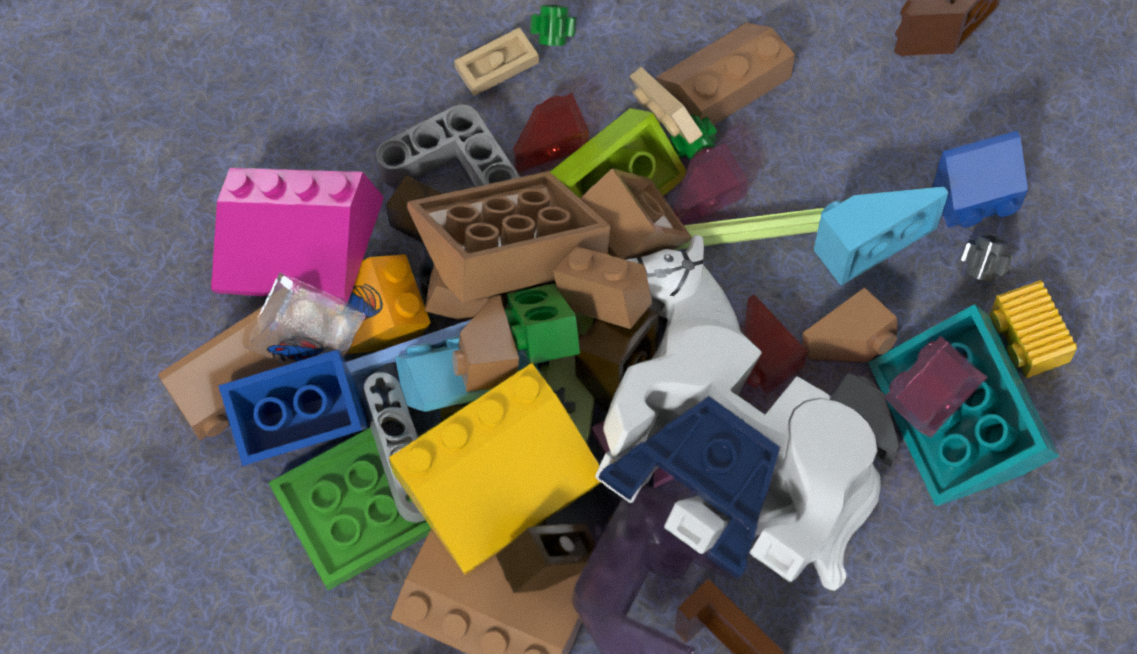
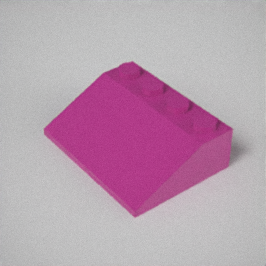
[211,168,384,302]

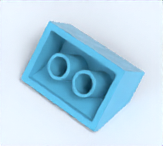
[395,336,543,412]

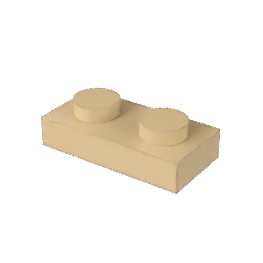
[454,27,539,96]

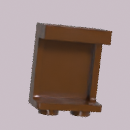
[674,579,785,654]

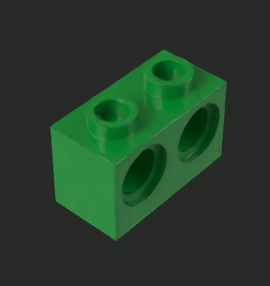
[504,284,580,364]

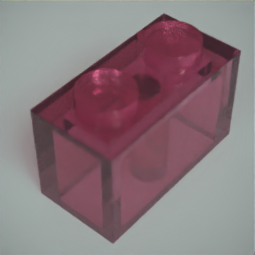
[884,336,987,438]

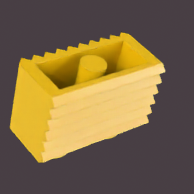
[990,280,1077,378]

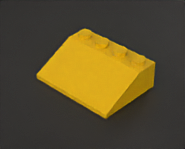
[389,363,601,575]

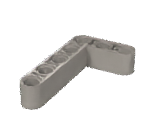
[376,104,520,187]

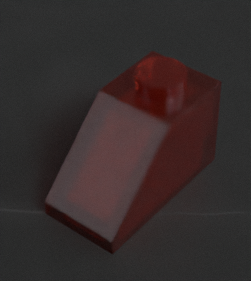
[513,93,589,173]
[744,294,808,395]

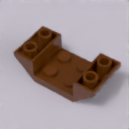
[894,0,1001,56]

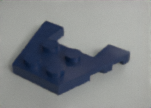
[598,396,780,579]

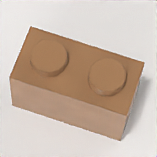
[553,246,652,329]

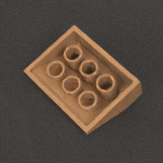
[407,171,610,303]
[390,528,606,654]

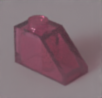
[674,143,748,225]

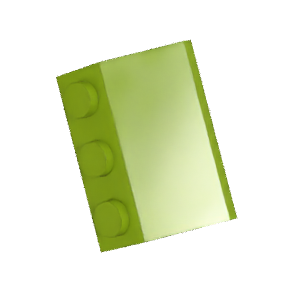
[550,108,689,198]

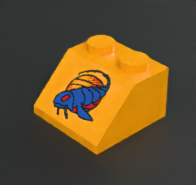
[322,254,431,355]

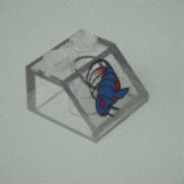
[244,272,365,365]

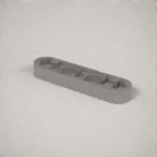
[362,372,425,522]

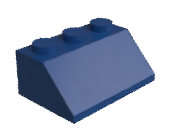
[219,349,370,466]

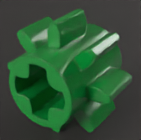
[530,4,577,46]
[669,114,717,162]

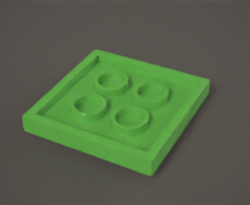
[268,428,431,591]

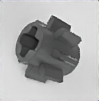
[960,233,1014,282]

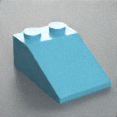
[814,187,949,286]

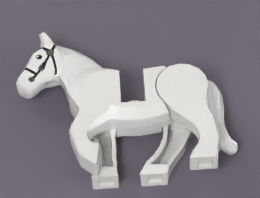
[595,235,881,591]

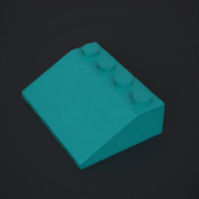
[868,304,1060,506]

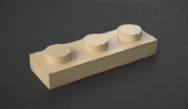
[629,67,703,144]

